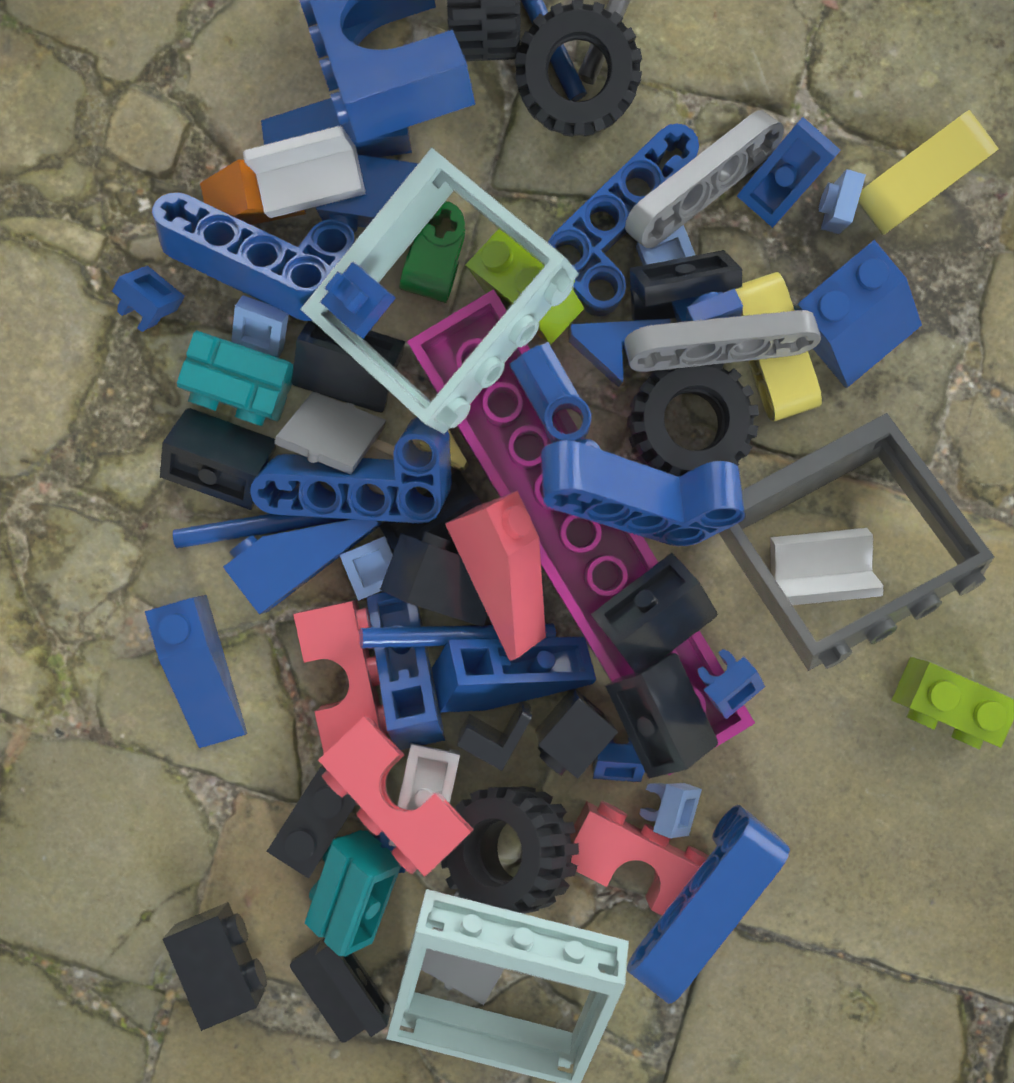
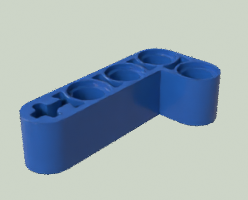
[548,123,699,317]
[152,192,354,321]
[250,417,452,523]
[541,441,745,546]
[627,805,790,1004]

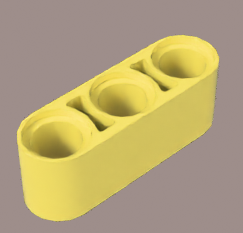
[858,110,999,235]
[728,272,822,422]

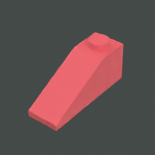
[445,491,546,661]

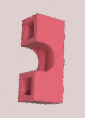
[293,599,388,754]
[318,717,474,877]
[570,801,709,916]

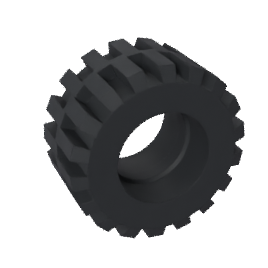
[447,0,520,61]
[515,0,642,137]
[627,363,759,477]
[441,786,579,914]

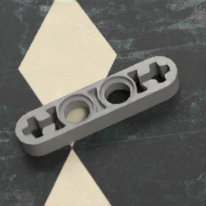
[625,110,784,248]
[624,310,821,372]

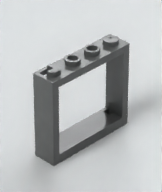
[719,413,995,671]

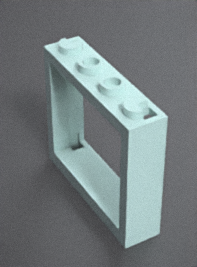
[301,147,579,434]
[386,889,628,1083]

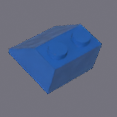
[794,240,922,388]

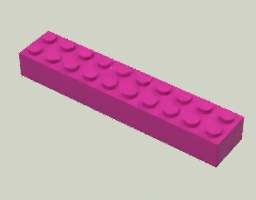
[407,289,755,775]

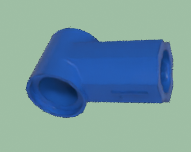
[509,342,591,443]

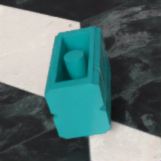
[177,330,293,427]
[304,830,401,956]

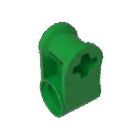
[399,201,465,303]

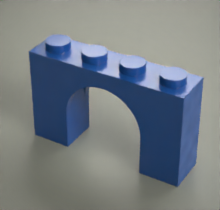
[299,0,476,144]

